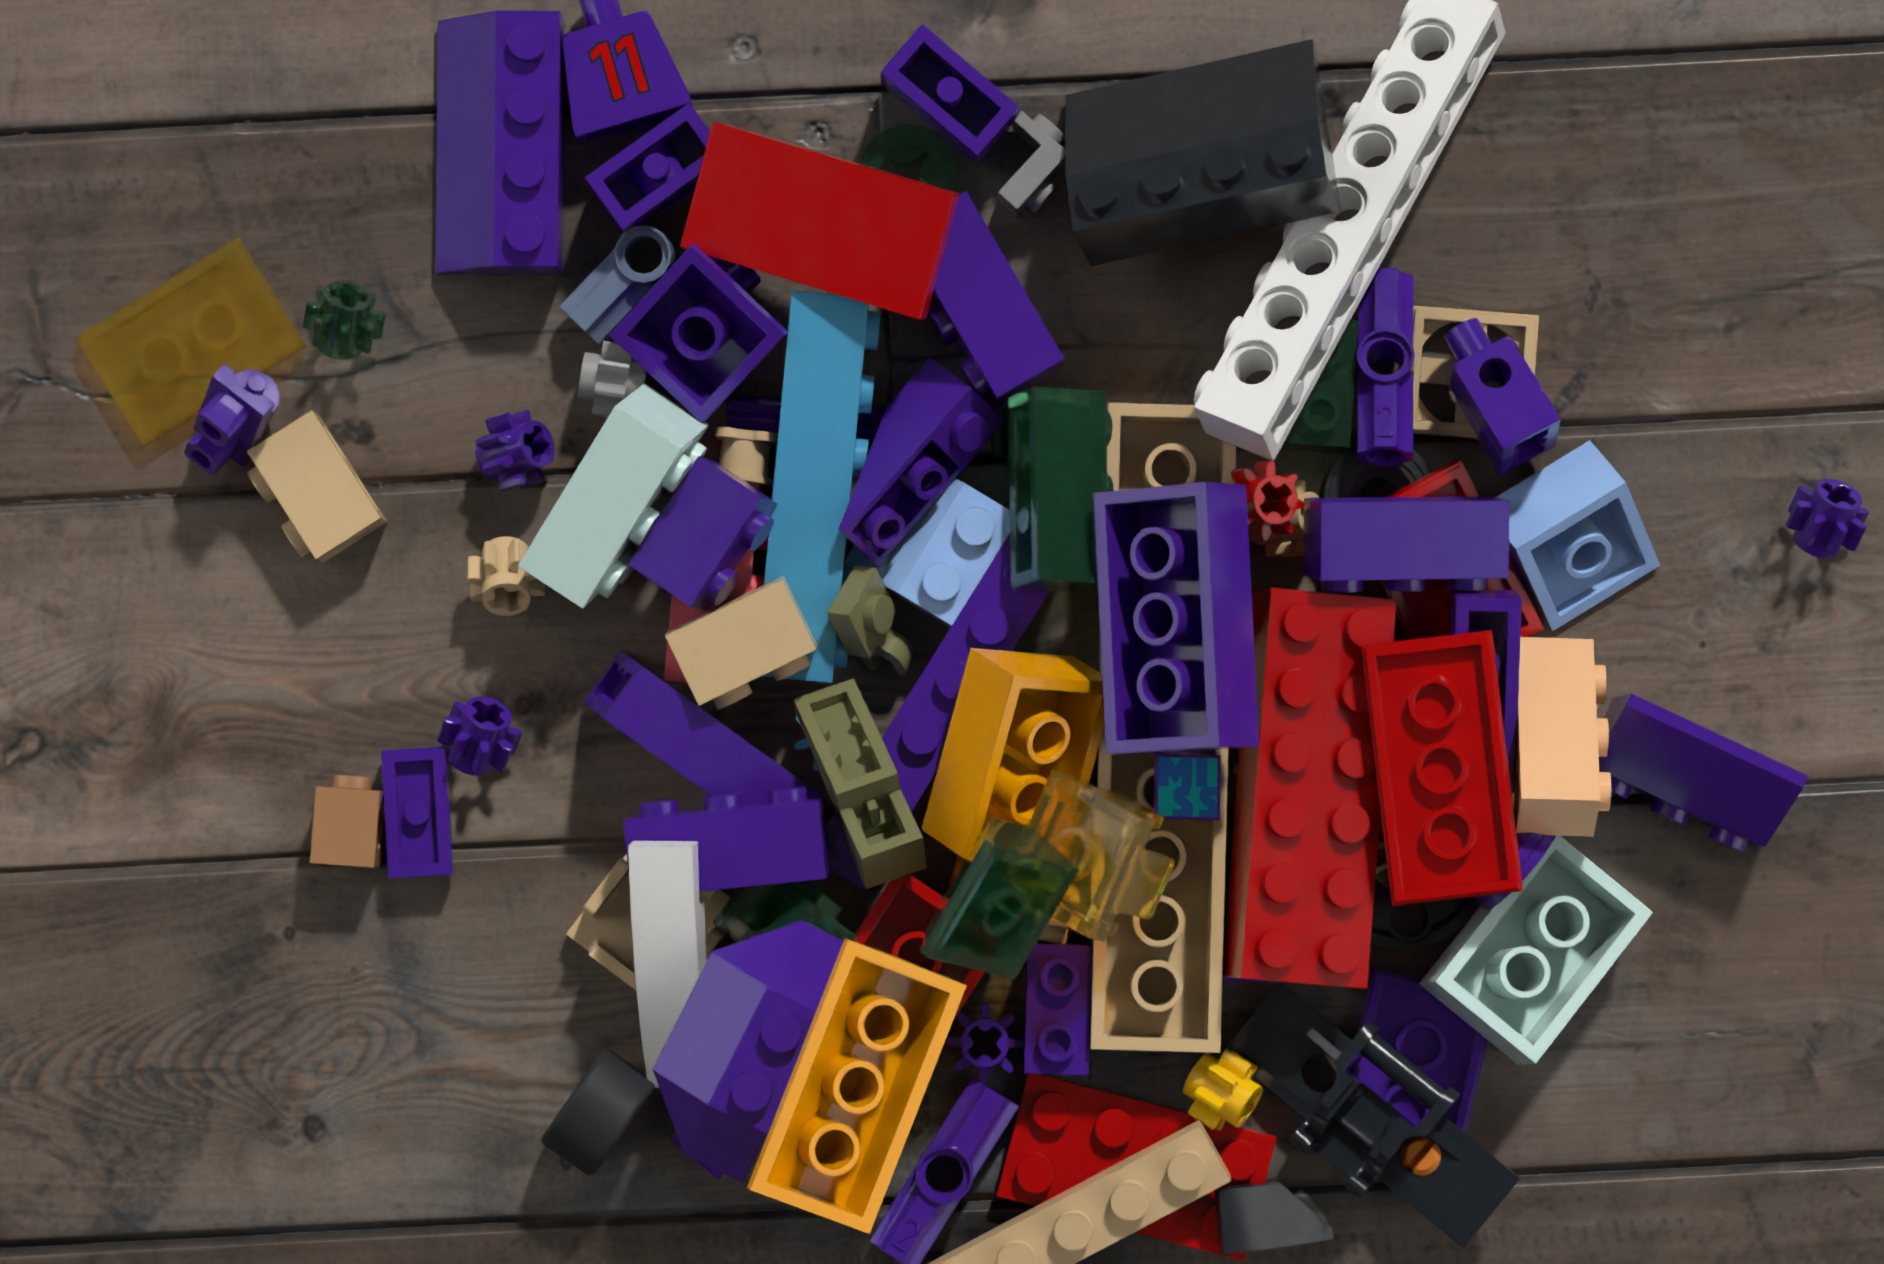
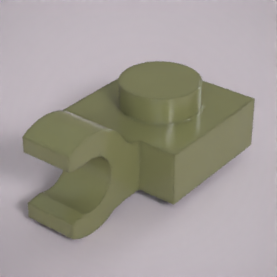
[827,565,916,675]

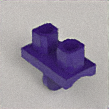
[184,364,280,476]

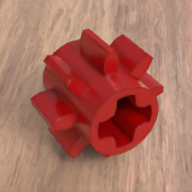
[1230,460,1305,542]

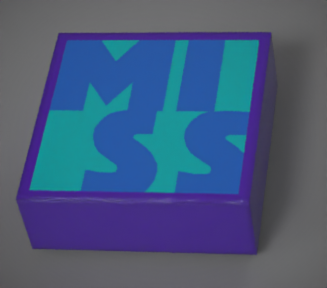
[1154,754,1221,821]

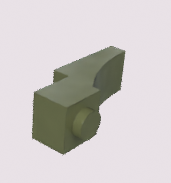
[793,678,927,889]

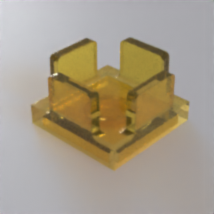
[1002,769,1175,942]

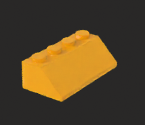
[747,938,967,1234]

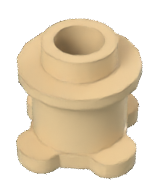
[714,427,778,492]

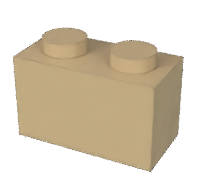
[247,410,387,563]
[665,576,817,709]

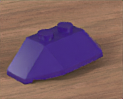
[652,920,844,1183]

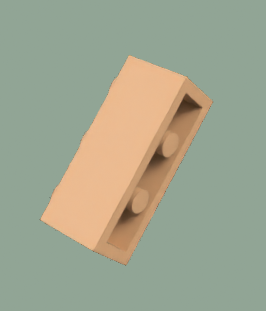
[1514,637,1611,837]

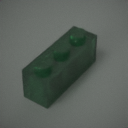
[1008,386,1114,593]

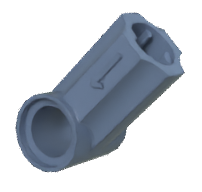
[560,225,678,345]

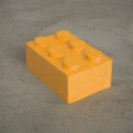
[921,648,1105,864]

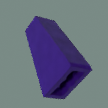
[583,650,826,804]

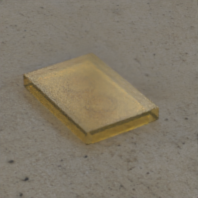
[76,237,308,447]

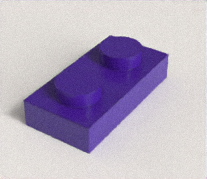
[381,747,455,879]

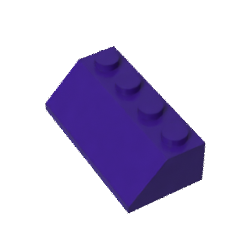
[435,10,566,275]

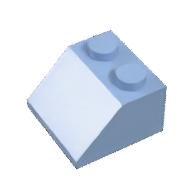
[1496,440,1660,631]
[844,478,1019,628]

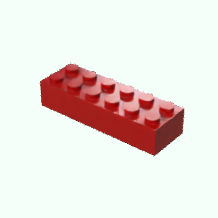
[1222,588,1397,989]

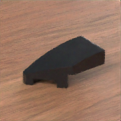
[1214,1181,1334,1254]

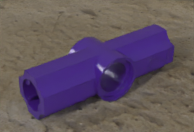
[1356,268,1415,467]
[869,1076,1019,1264]

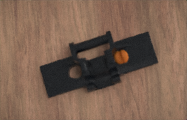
[1224,982,1521,1248]

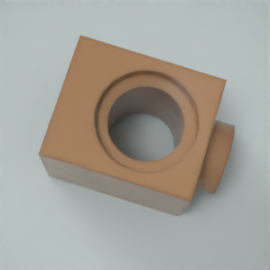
[310,775,385,868]

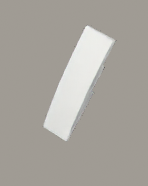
[628,841,708,1088]

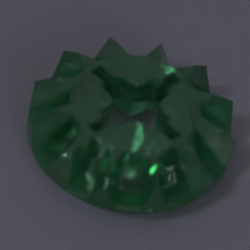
[859,125,959,192]

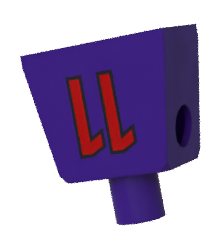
[562,0,693,146]

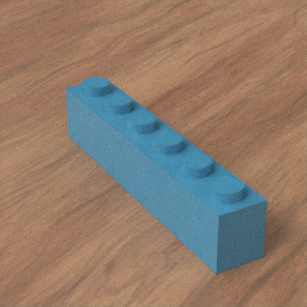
[762,290,881,683]

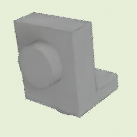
[997,111,1065,217]

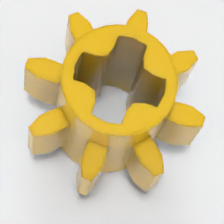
[1183,1049,1263,1131]

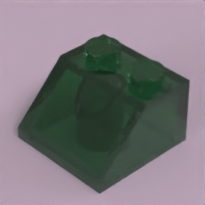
[920,817,1080,979]

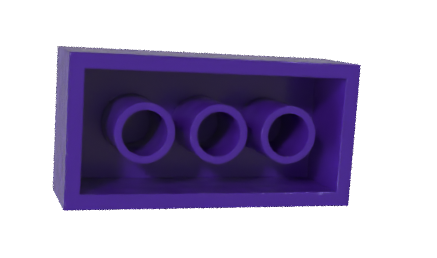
[1093,482,1259,754]

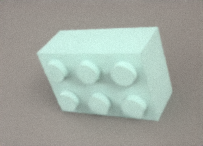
[518,383,709,608]
[1419,836,1653,1065]

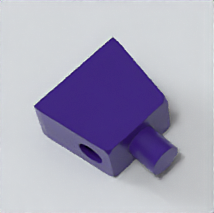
[1444,318,1561,477]

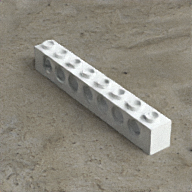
[1194,0,1506,461]

